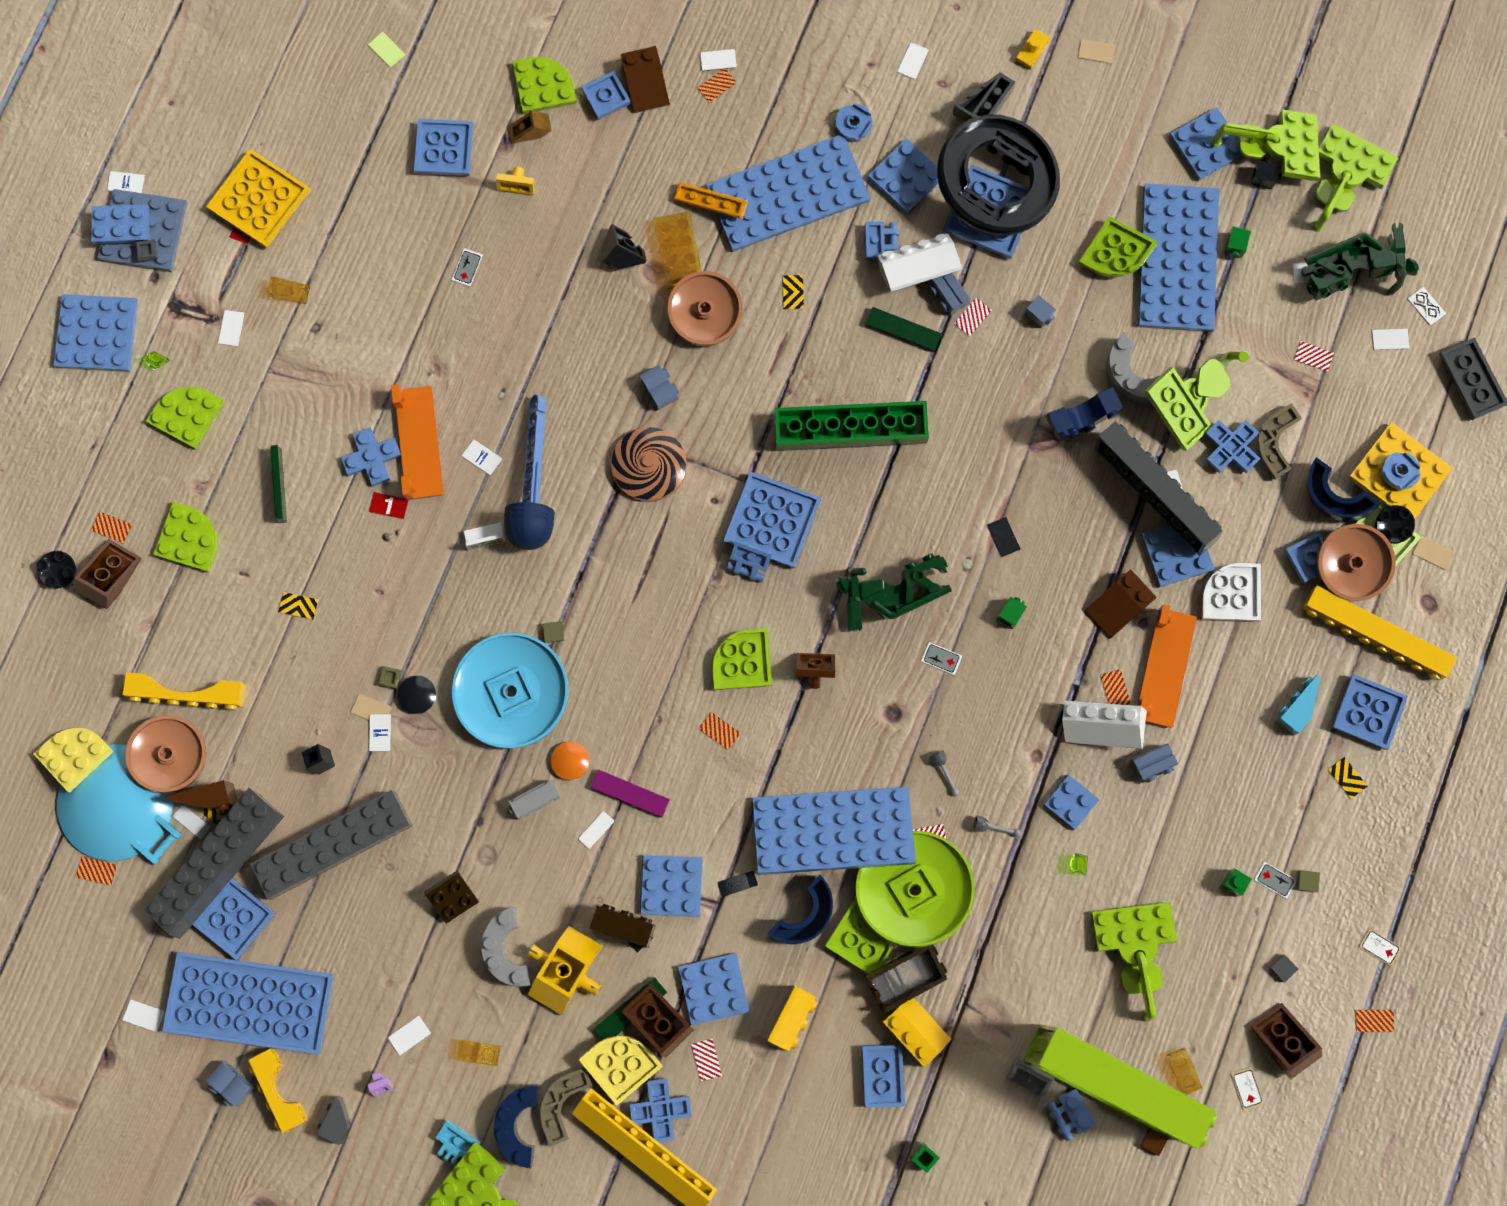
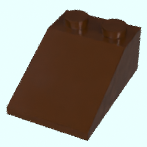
[620,46,670,113]
[74,539,141,609]
[1085,569,1157,639]
[166,780,238,814]
[622,983,694,1058]
[1251,1003,1322,1080]

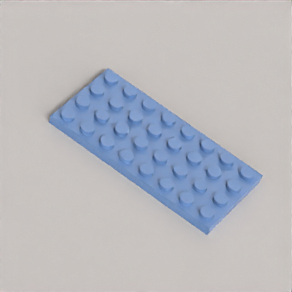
[706,135,871,252]
[1138,183,1219,332]
[753,787,916,875]
[162,952,334,1055]

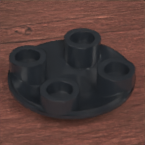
[1375,505,1415,543]
[36,551,76,589]
[397,676,436,714]

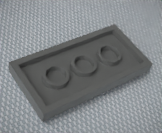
[1439,337,1507,420]

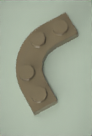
[1258,403,1302,480]
[540,1067,593,1147]

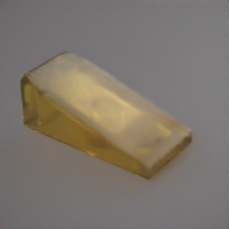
[267,276,310,304]

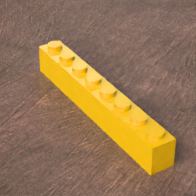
[1302,585,1457,681]
[572,1088,717,1206]

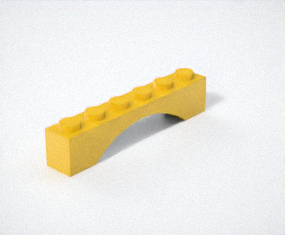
[123,672,246,710]

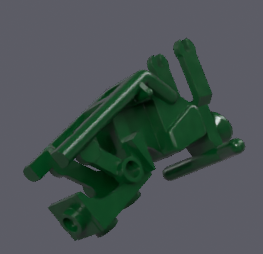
[1301,222,1419,301]
[835,553,952,632]

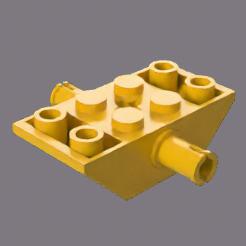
[528,926,603,1015]

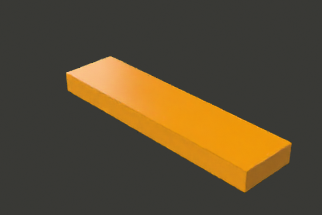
[674,182,748,219]

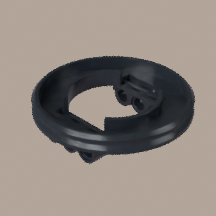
[937,114,1060,235]

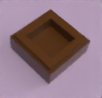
[1140,1128,1169,1156]

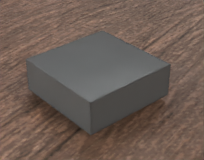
[136,239,158,262]
[1269,954,1298,983]

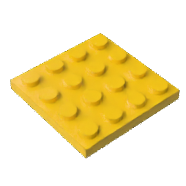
[206,149,311,248]
[1348,422,1453,519]

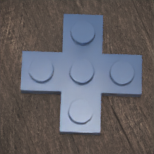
[1204,420,1261,473]
[341,427,401,487]
[630,1078,692,1142]

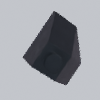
[602,224,647,269]

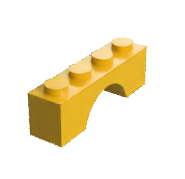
[248,1048,308,1133]

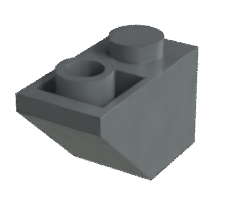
[317,1096,351,1145]

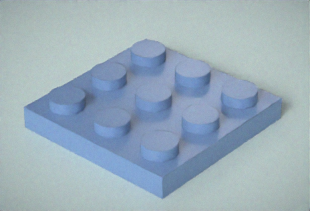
[1169,107,1244,181]
[414,119,474,176]
[868,138,939,215]
[1140,525,1215,588]
[1332,674,1408,750]
[641,855,703,917]
[193,878,276,960]
[679,953,750,1026]

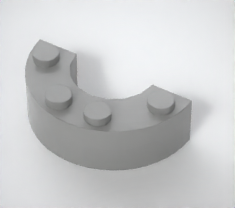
[1106,332,1160,404]
[481,907,532,986]

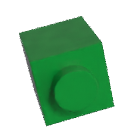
[1224,227,1251,258]
[997,597,1027,629]
[1220,868,1252,897]
[910,1143,940,1173]

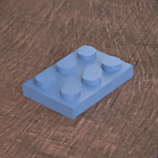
[91,204,150,244]
[862,1045,905,1108]

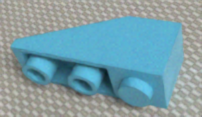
[1276,675,1320,736]

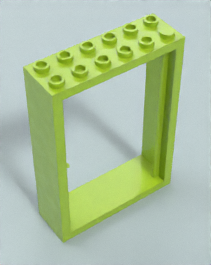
[1023,1025,1217,1150]

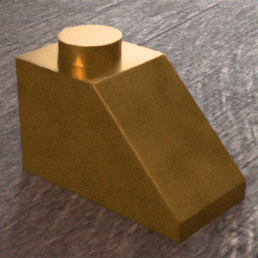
[509,111,552,144]

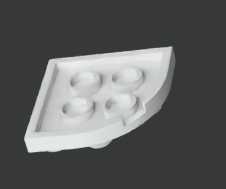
[1202,563,1261,622]

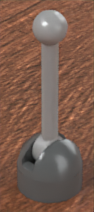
[930,750,959,796]
[973,815,1021,837]

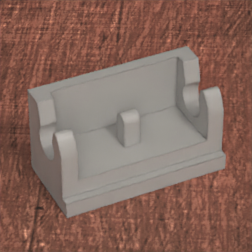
[1007,1058,1055,1097]

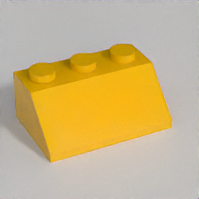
[767,986,818,1051]
[882,998,951,1067]

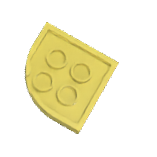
[33,728,114,793]
[578,1036,663,1106]

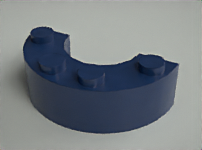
[1046,387,1123,439]
[1308,457,1380,522]
[767,874,833,945]
[494,1084,540,1169]

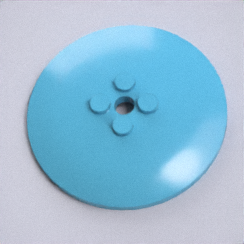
[452,633,569,749]

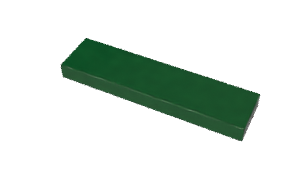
[865,307,942,352]
[270,445,287,523]
[594,977,668,1040]

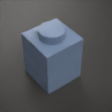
[1024,295,1056,328]

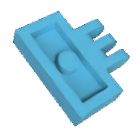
[436,1120,481,1166]

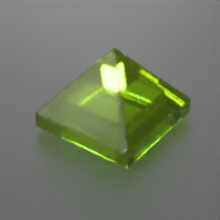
[143,351,169,370]
[1069,853,1088,875]

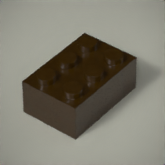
[589,904,656,948]

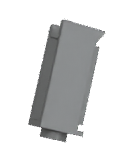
[508,779,561,820]

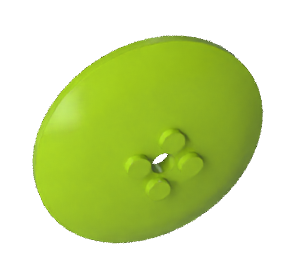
[856,831,975,947]

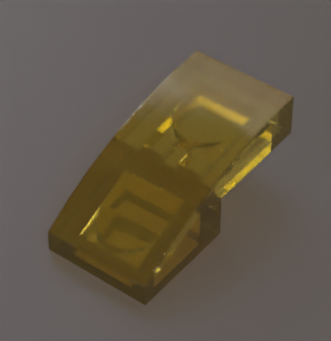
[455,1039,501,1066]
[1167,1047,1202,1095]

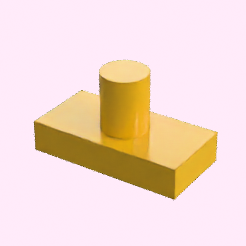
[1015,29,1050,69]
[496,167,535,195]

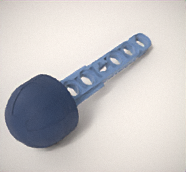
[504,395,555,550]

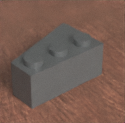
[952,72,1015,122]

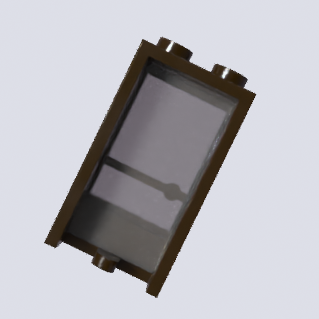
[863,945,947,1013]

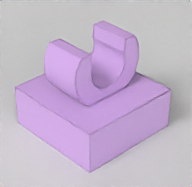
[368,1071,394,1097]

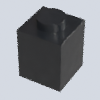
[1251,160,1282,189]
[302,744,335,775]

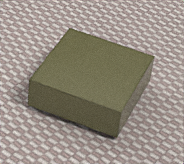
[543,621,565,643]
[378,666,402,690]
[1297,870,1320,893]

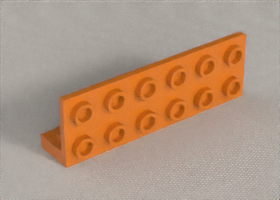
[391,384,444,500]
[1137,604,1197,728]

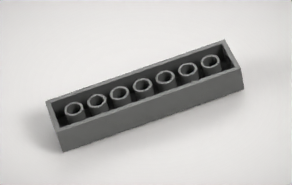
[1095,421,1223,556]
[144,788,285,939]
[250,790,413,900]

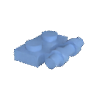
[865,221,899,260]
[727,539,773,582]
[1047,1088,1096,1141]

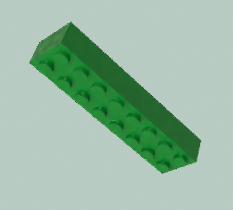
[775,401,929,451]

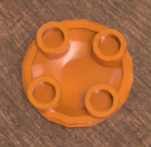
[550,741,590,781]

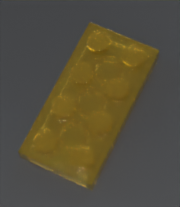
[653,211,702,290]

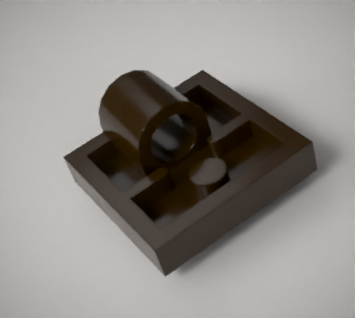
[424,870,479,924]

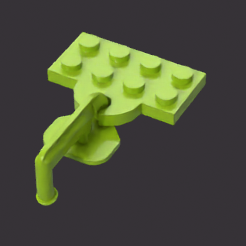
[1211,109,1320,181]
[1313,124,1398,231]
[1144,351,1249,451]
[1091,902,1177,1022]
[425,1142,520,1206]

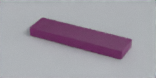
[591,769,670,818]

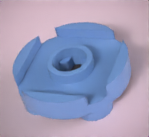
[836,104,872,142]
[1380,452,1421,491]

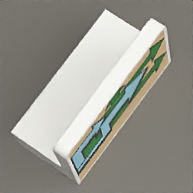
[464,522,506,550]

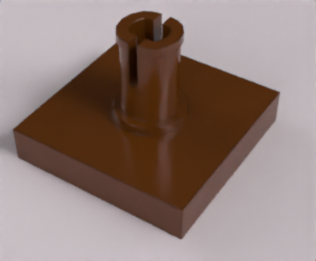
[796,653,835,689]

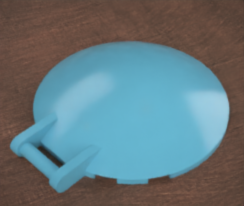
[57,744,182,865]

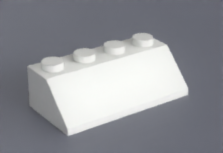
[877,233,962,292]
[1062,701,1147,749]

